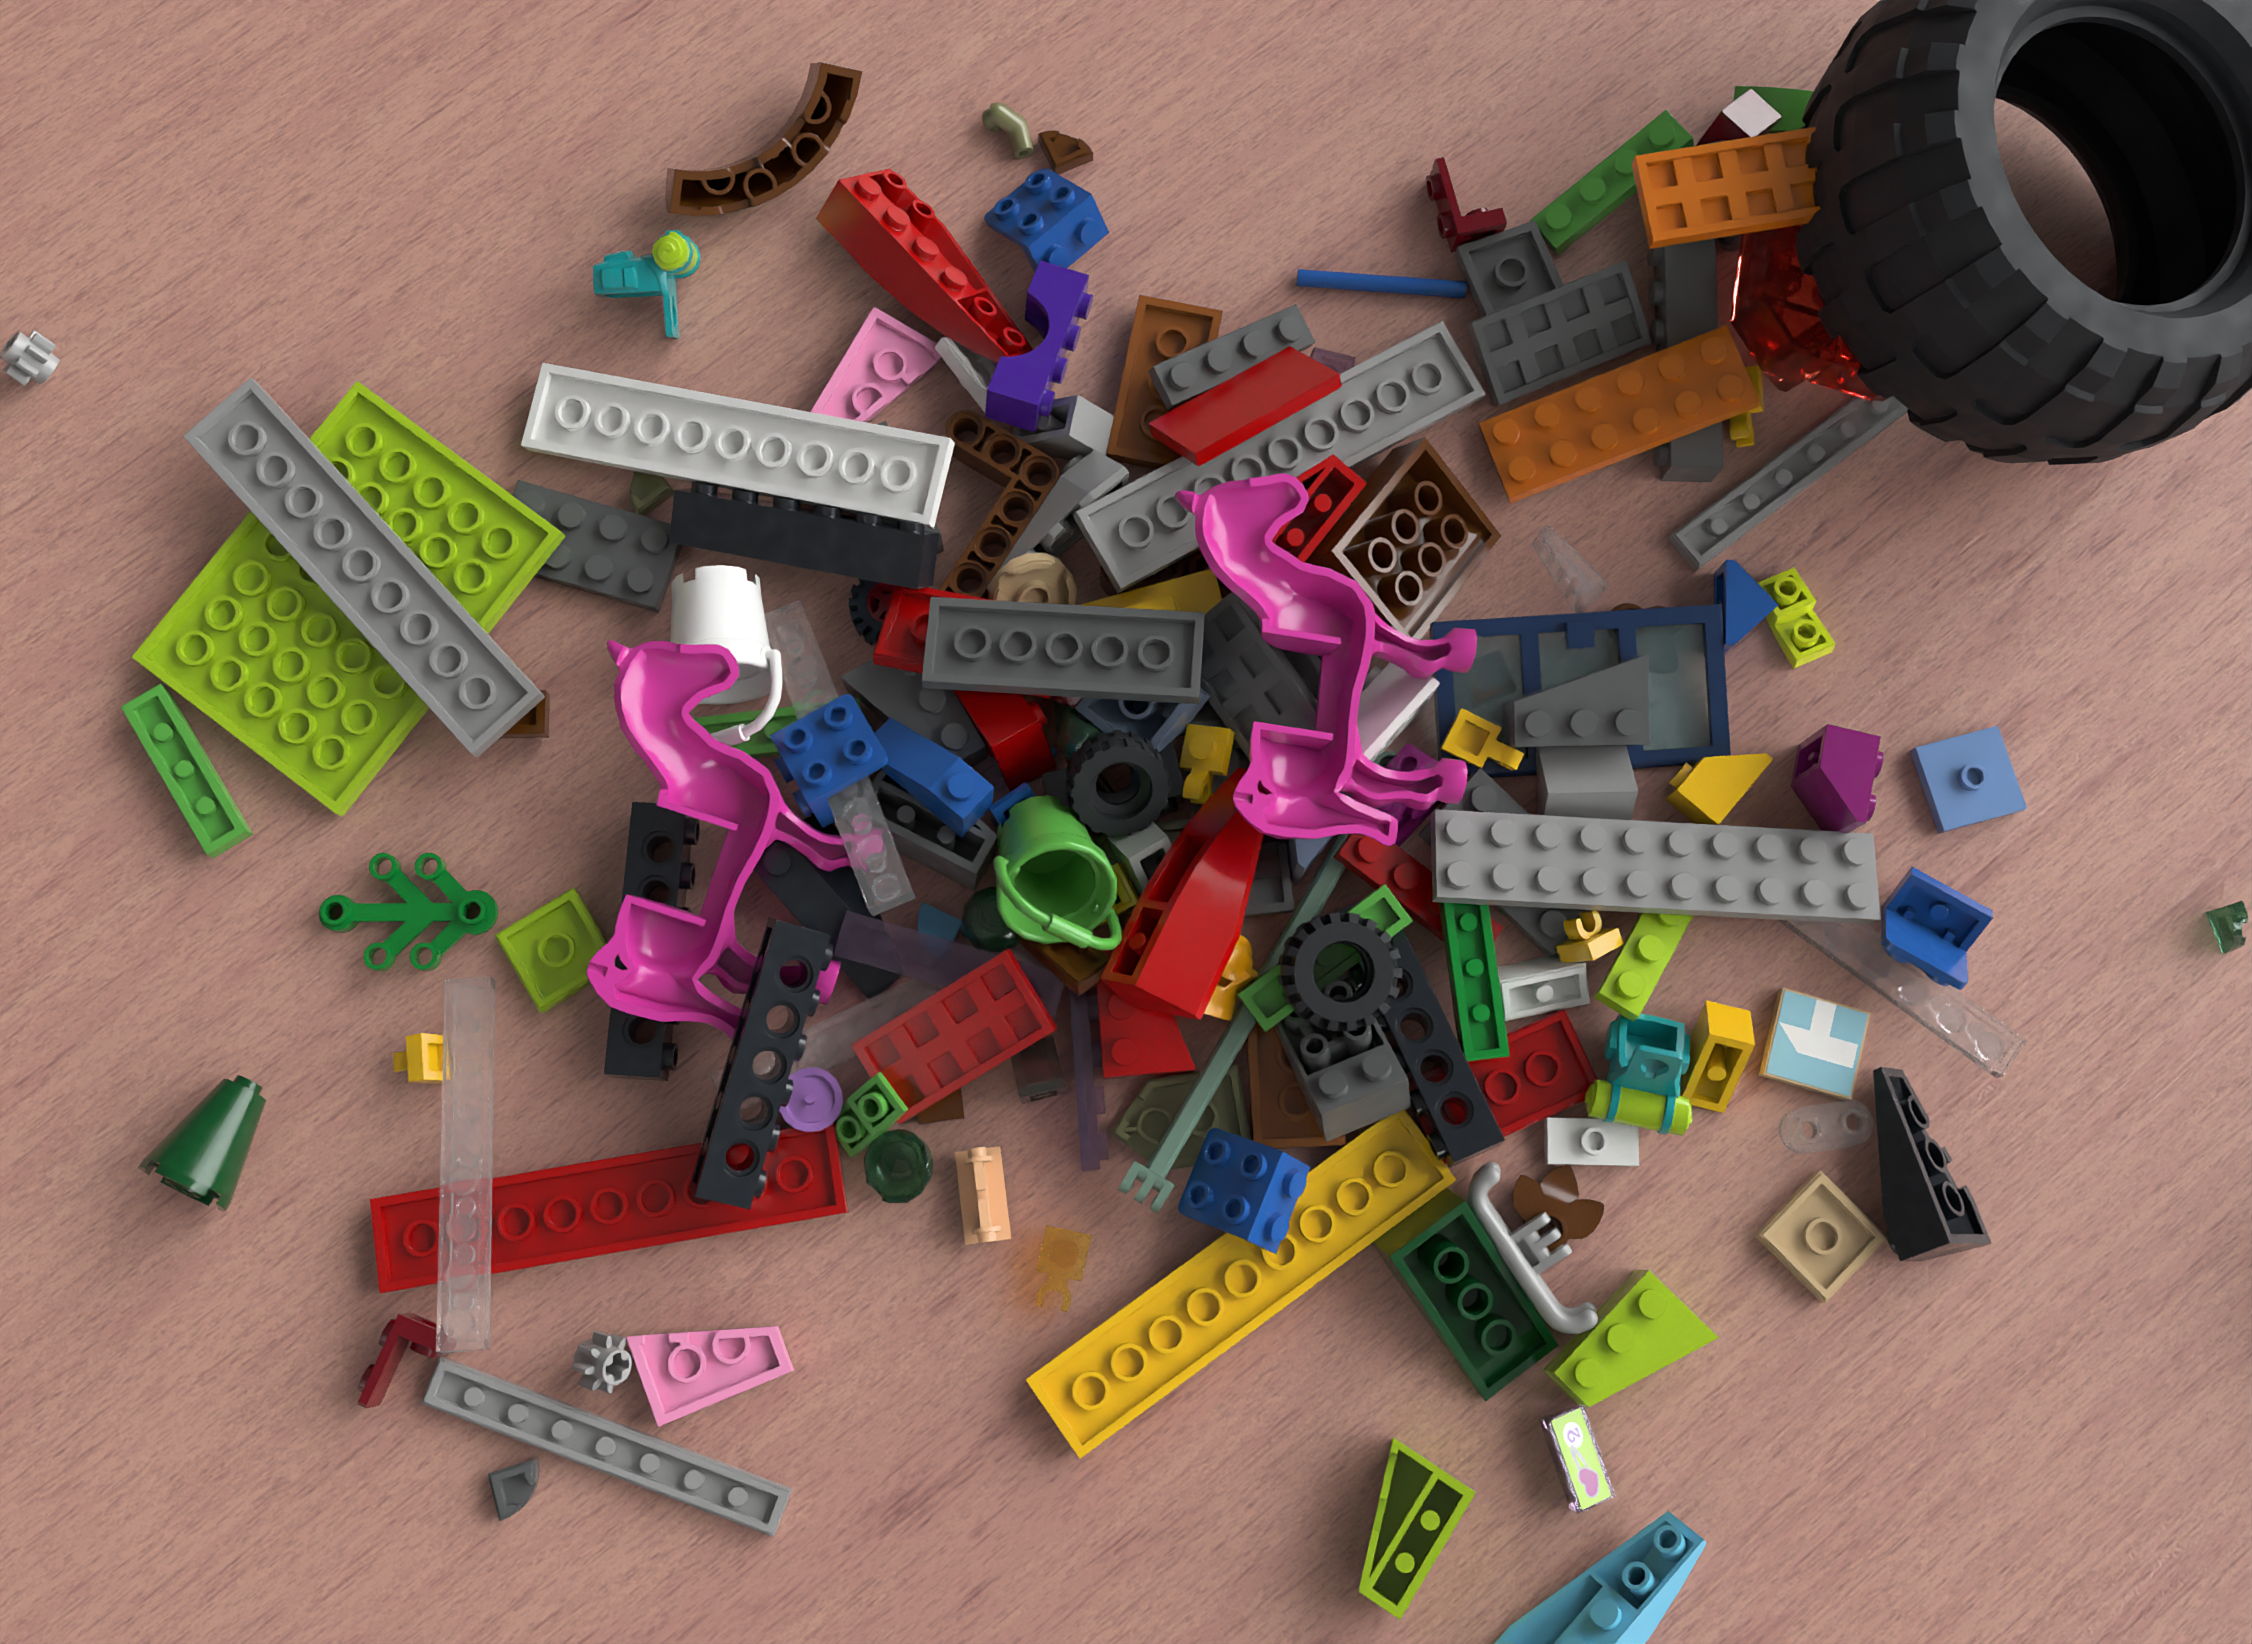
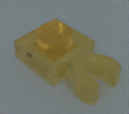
[1036,1225,1092,1312]

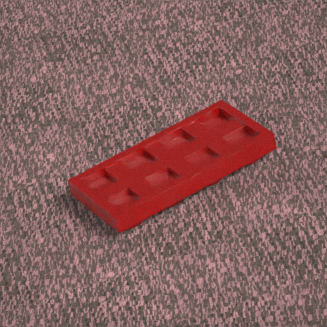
[851,948,1057,1125]

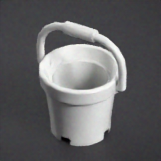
[670,565,782,746]

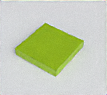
[494,888,616,1013]

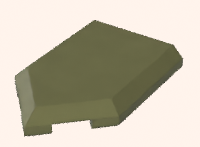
[1110,1065,1251,1170]

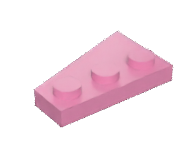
[811,307,943,423]
[626,1326,794,1427]

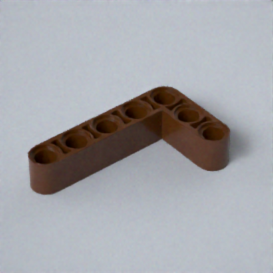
[939,410,1059,599]

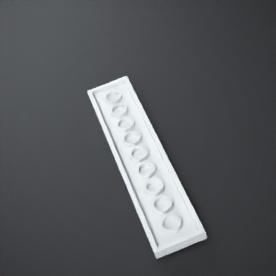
[521,363,955,529]

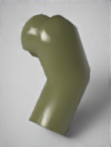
[982,103,1034,159]

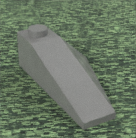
[987,450,1129,598]

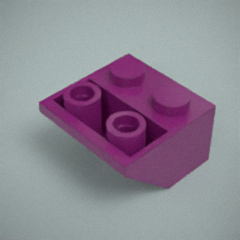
[1791,724,1883,834]

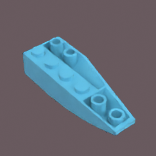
[1494,1511,1707,1644]

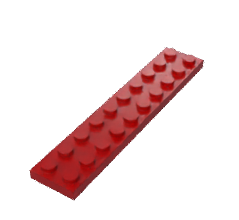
[370,1122,849,1293]

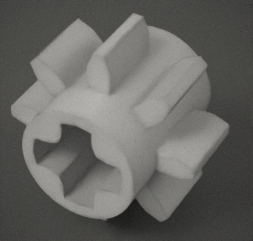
[0,330,59,386]
[571,1331,634,1393]

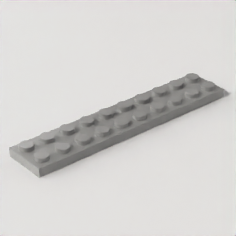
[1073,321,1486,593]
[184,377,545,758]
[1431,809,1881,925]

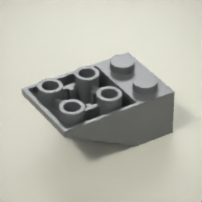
[1274,972,1411,1142]

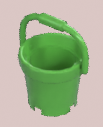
[993,795,1122,950]

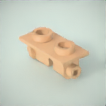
[955,1146,1011,1245]

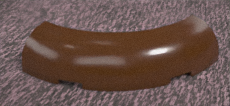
[665,62,863,216]

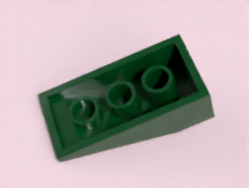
[1372,1188,1559,1401]

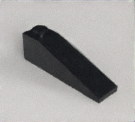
[753,814,905,1003]
[1873,1067,1991,1261]

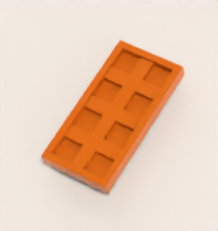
[1632,127,1821,249]

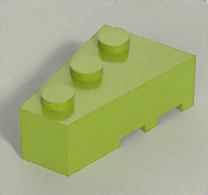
[1542,1270,1719,1407]
[1358,1437,1476,1620]

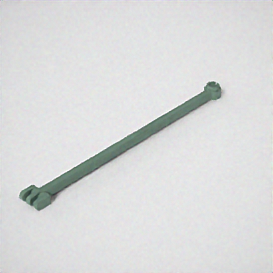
[1118,751,1396,1214]

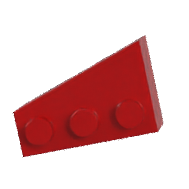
[1272,454,1367,562]
[953,690,1057,792]
[1097,948,1196,1079]

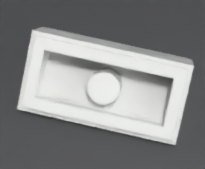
[1497,954,1590,1021]

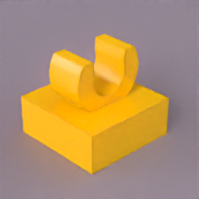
[1556,910,1623,963]
[392,1033,453,1083]

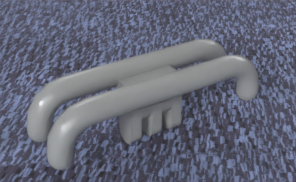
[1468,1162,1598,1334]

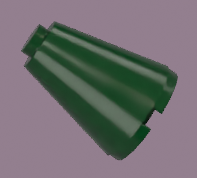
[138,1075,266,1212]

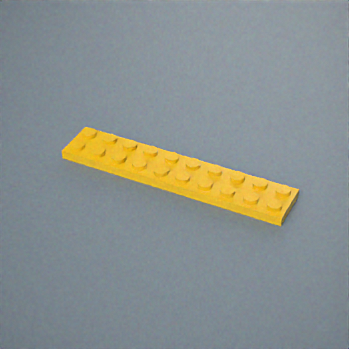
[1025,1110,1456,1459]

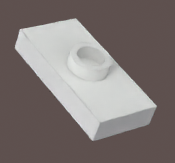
[935,336,997,412]
[1544,1117,1639,1167]

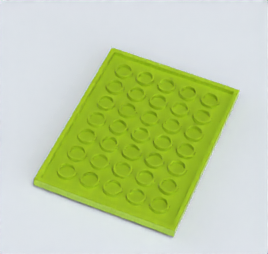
[132,381,566,817]

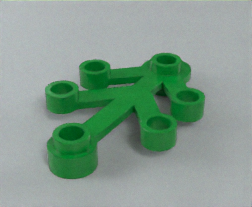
[319,853,498,972]

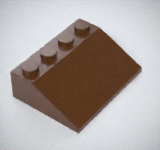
[1304,437,1501,640]

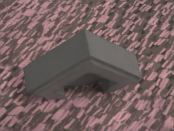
[488,1458,540,1521]

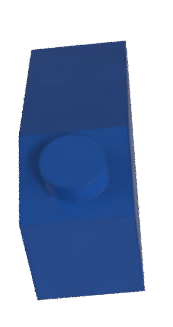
[875,717,994,838]

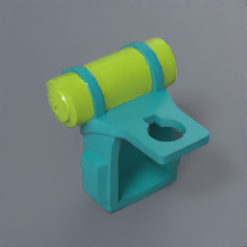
[593,229,701,339]
[1585,1014,1692,1136]

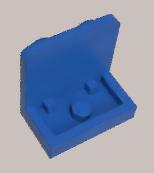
[984,168,1109,273]
[770,694,888,828]
[1881,866,1993,990]
[1178,1128,1310,1254]

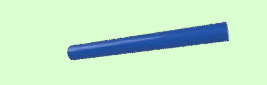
[1296,269,1467,299]

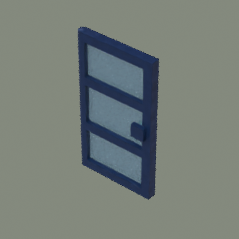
[1430,604,1731,778]

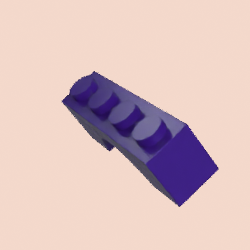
[985,260,1093,432]

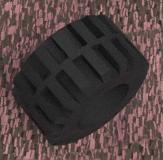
[1278,912,1402,1031]

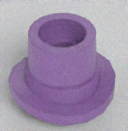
[779,1067,843,1132]

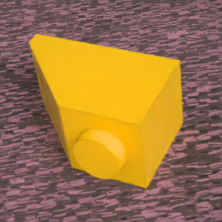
[1665,753,1773,825]
[1680,1000,1755,1113]

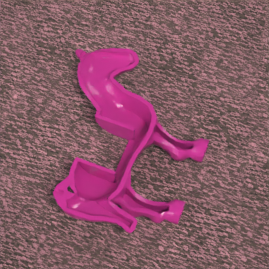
[1175,473,1477,846]
[587,640,885,1039]

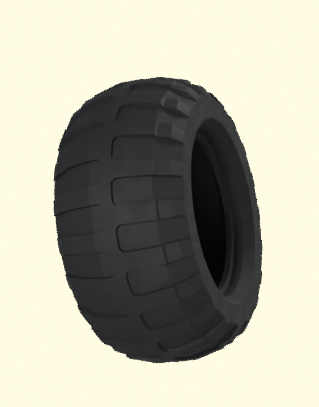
[1795,0,2252,465]

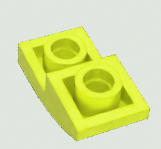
[1758,567,1836,669]

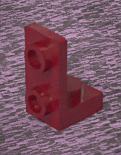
[1426,157,1507,253]
[357,1313,463,1408]

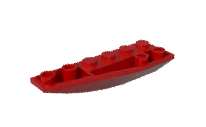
[816,168,1034,363]
[1100,768,1264,1020]

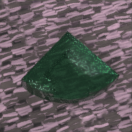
[2205,901,2248,954]

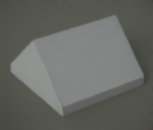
[1536,745,1638,820]

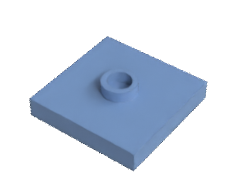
[1910,726,2027,834]

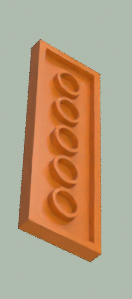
[1479,325,1760,504]

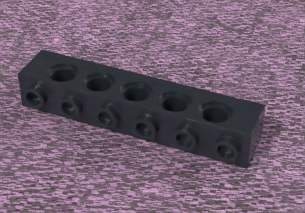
[604,802,700,1081]
[1335,900,1505,1168]
[689,917,833,1209]

